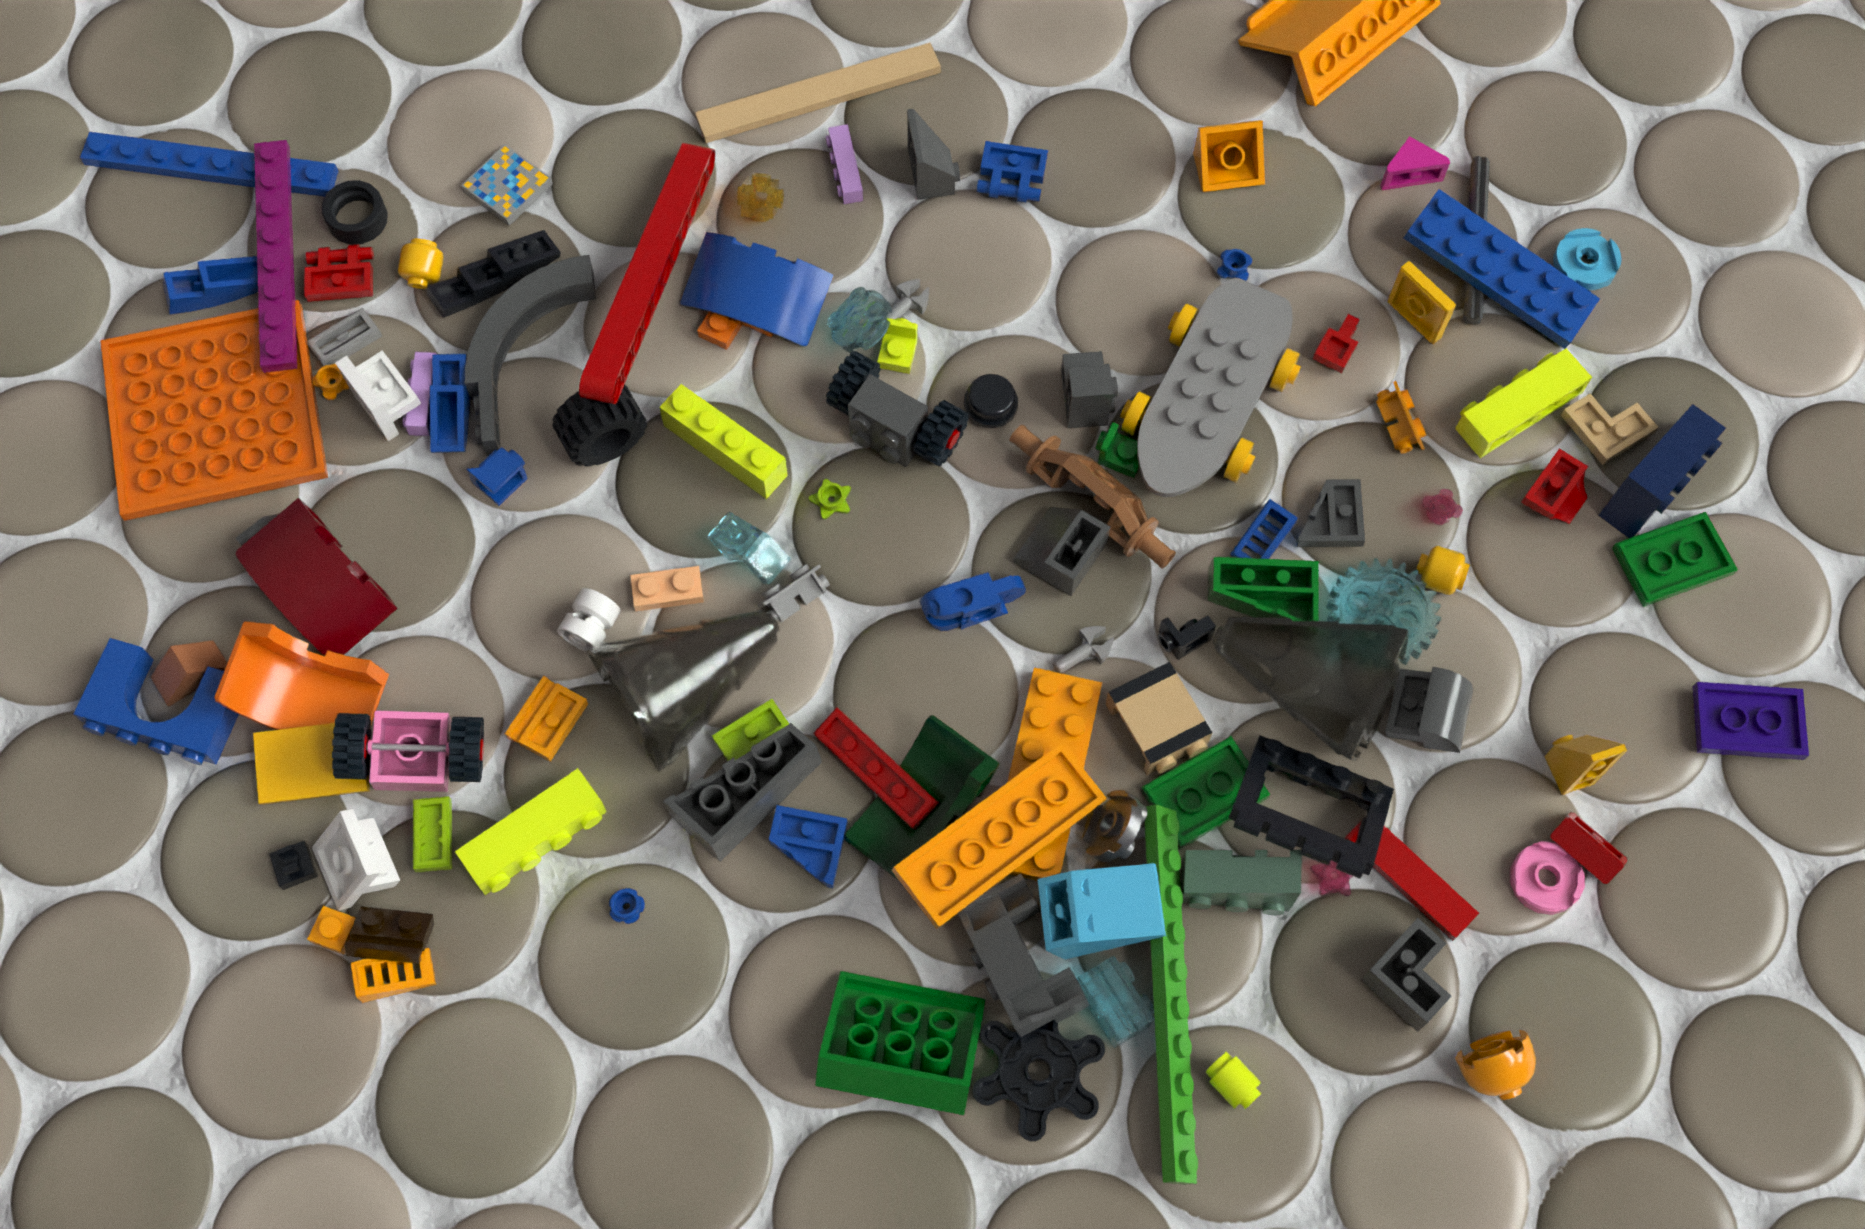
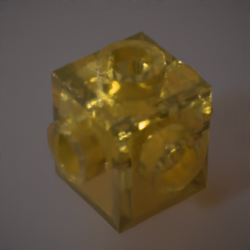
[737,173,784,222]

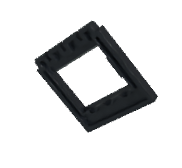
[1228,735,1394,879]

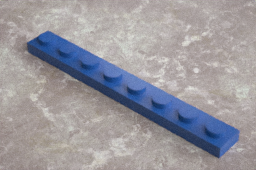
[80,132,339,197]

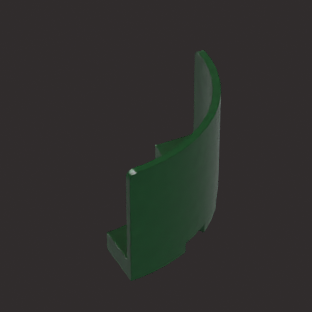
[844,715,1000,880]

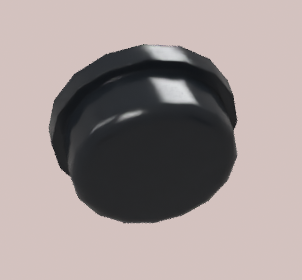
[964,374,1018,428]

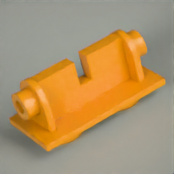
[1376,381,1427,454]

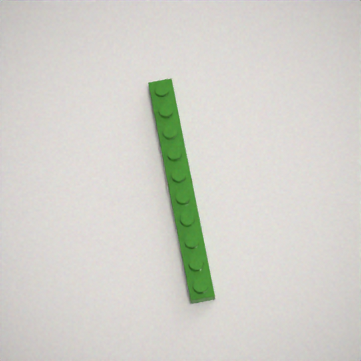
[1145,804,1198,1185]

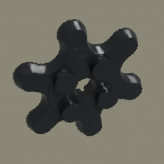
[972,1019,1105,1142]

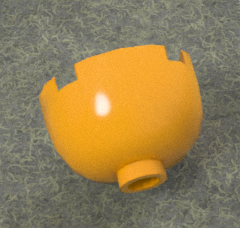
[1455,1030,1536,1100]

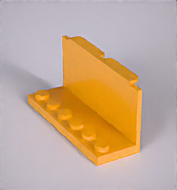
[1238,0,1441,106]

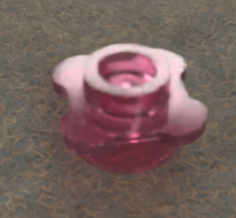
[1422,488,1463,525]

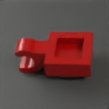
[1312,314,1360,374]

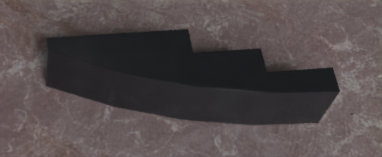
[427,230,561,318]

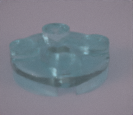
[827,287,892,353]

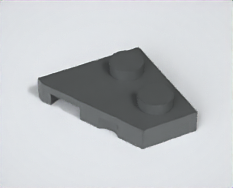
[1297,479,1365,547]

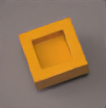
[307,905,356,955]

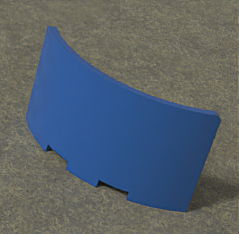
[680,232,833,346]

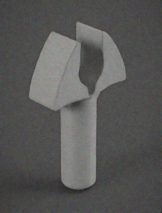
[879,279,929,329]
[1053,626,1114,673]

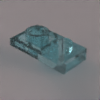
[707,512,791,584]

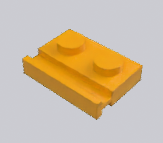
[505,675,589,762]

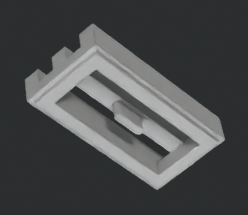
[307,308,382,366]

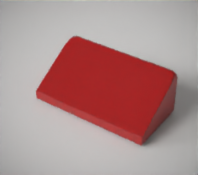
[1550,812,1628,884]

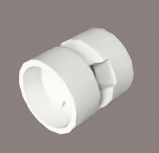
[557,588,621,653]

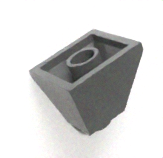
[907,109,960,200]

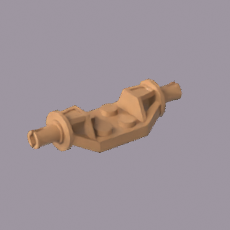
[1009,425,1176,569]

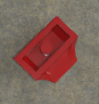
[1521,448,1589,524]

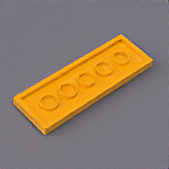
[1007,667,1102,881]
[891,742,1107,929]

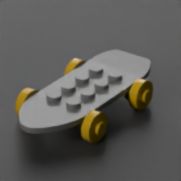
[1120,278,1301,497]

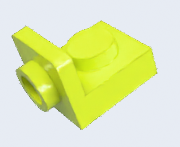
[877,318,918,374]

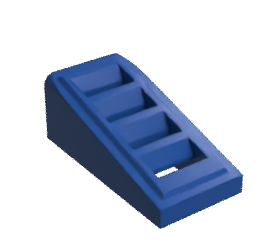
[1230,499,1298,559]

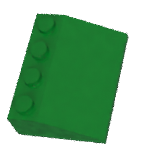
[815,971,986,1115]

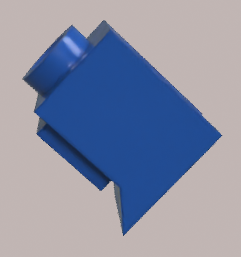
[466,447,528,506]

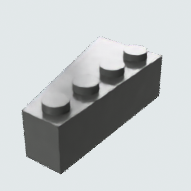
[663,723,822,862]

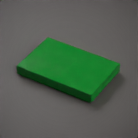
[1612,512,1738,607]
[1140,736,1271,850]

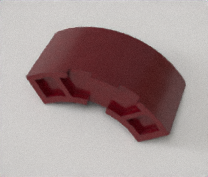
[235,497,398,656]

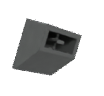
[1013,507,1110,596]

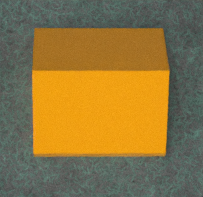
[1193,120,1265,192]

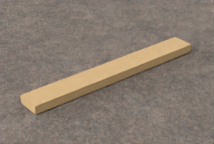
[695,42,941,143]

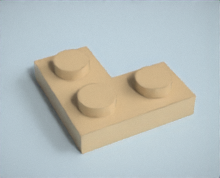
[1561,394,1659,465]

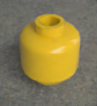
[398,238,444,289]
[1415,546,1470,595]

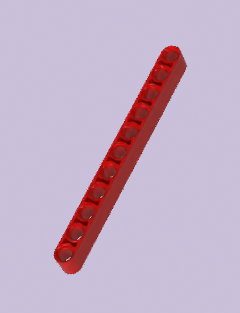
[579,143,716,404]

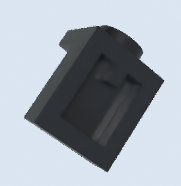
[1158,615,1216,660]

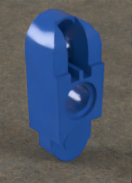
[919,572,1026,631]

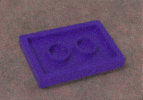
[1692,682,1809,760]

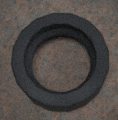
[322,180,388,245]

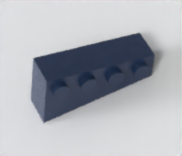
[1598,404,1726,538]

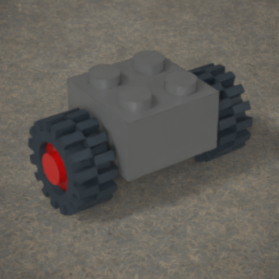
[826,351,969,467]

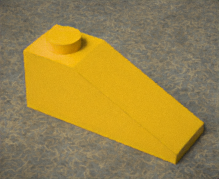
[1544,735,1627,795]

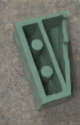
[1180,850,1302,916]

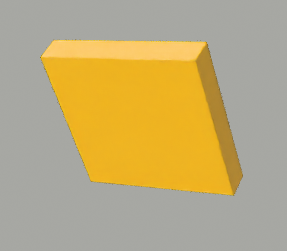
[1387,261,1456,344]

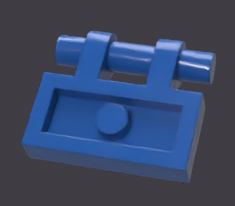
[977,141,1048,203]

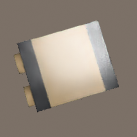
[1105,662,1213,775]

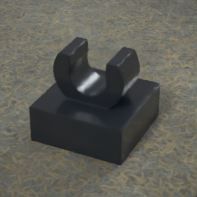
[269,840,318,890]

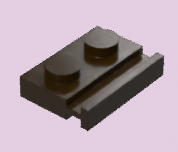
[345,906,434,964]

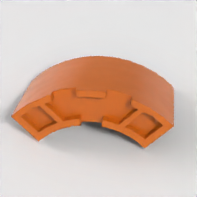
[215,621,389,730]

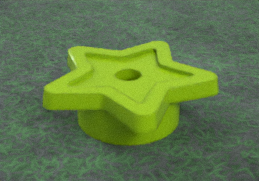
[808,479,851,520]

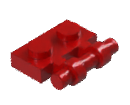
[304,244,374,302]

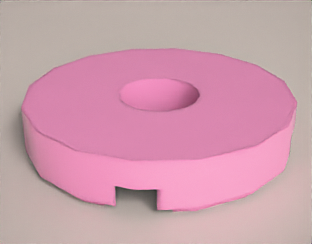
[1510,841,1585,915]

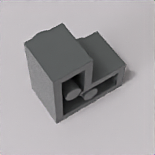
[1061,351,1118,429]
[1361,918,1452,1032]

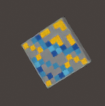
[461,144,553,226]

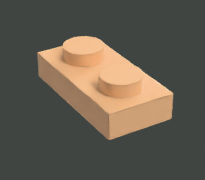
[630,566,704,612]

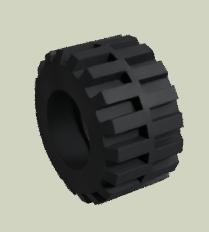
[552,385,647,467]

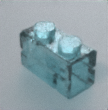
[1076,956,1155,1048]

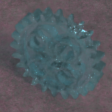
[1326,558,1441,668]

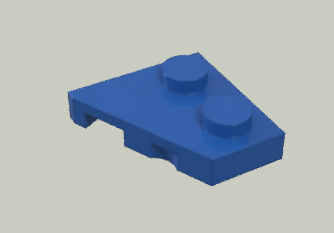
[769,805,848,889]

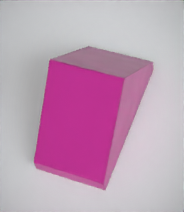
[1380,136,1450,190]

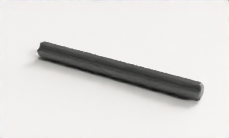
[1463,156,1490,325]

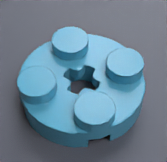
[1553,228,1621,291]

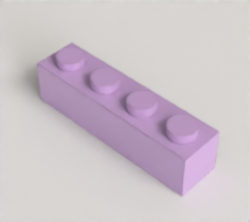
[825,124,863,204]
[403,352,436,436]

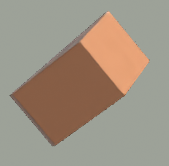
[150,640,227,707]

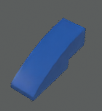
[163,256,258,314]
[430,354,471,453]

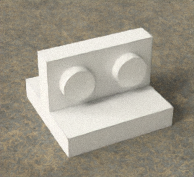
[335,350,421,441]
[312,809,400,910]

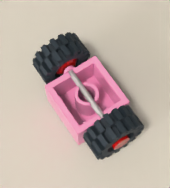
[332,711,484,792]

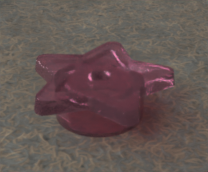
[1310,861,1353,897]

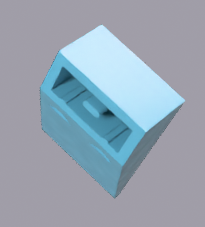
[1038,863,1166,960]

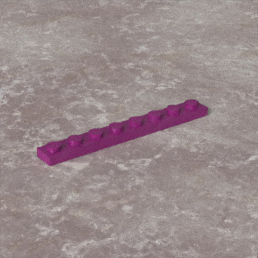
[254,140,297,373]

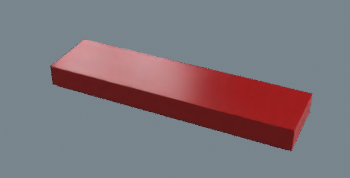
[813,707,939,829]
[1345,820,1479,941]

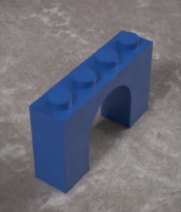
[73,638,239,765]

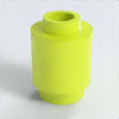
[1205,1051,1261,1109]

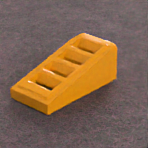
[351,948,436,1003]

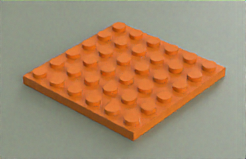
[100,300,328,521]

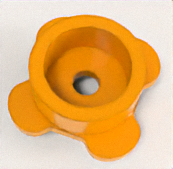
[313,364,350,400]

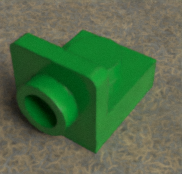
[1095,422,1139,479]

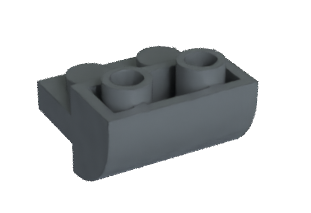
[1385,667,1474,753]

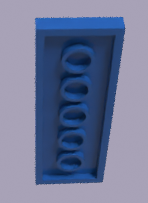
[1403,189,1600,349]

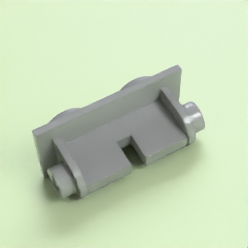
[757,564,830,624]

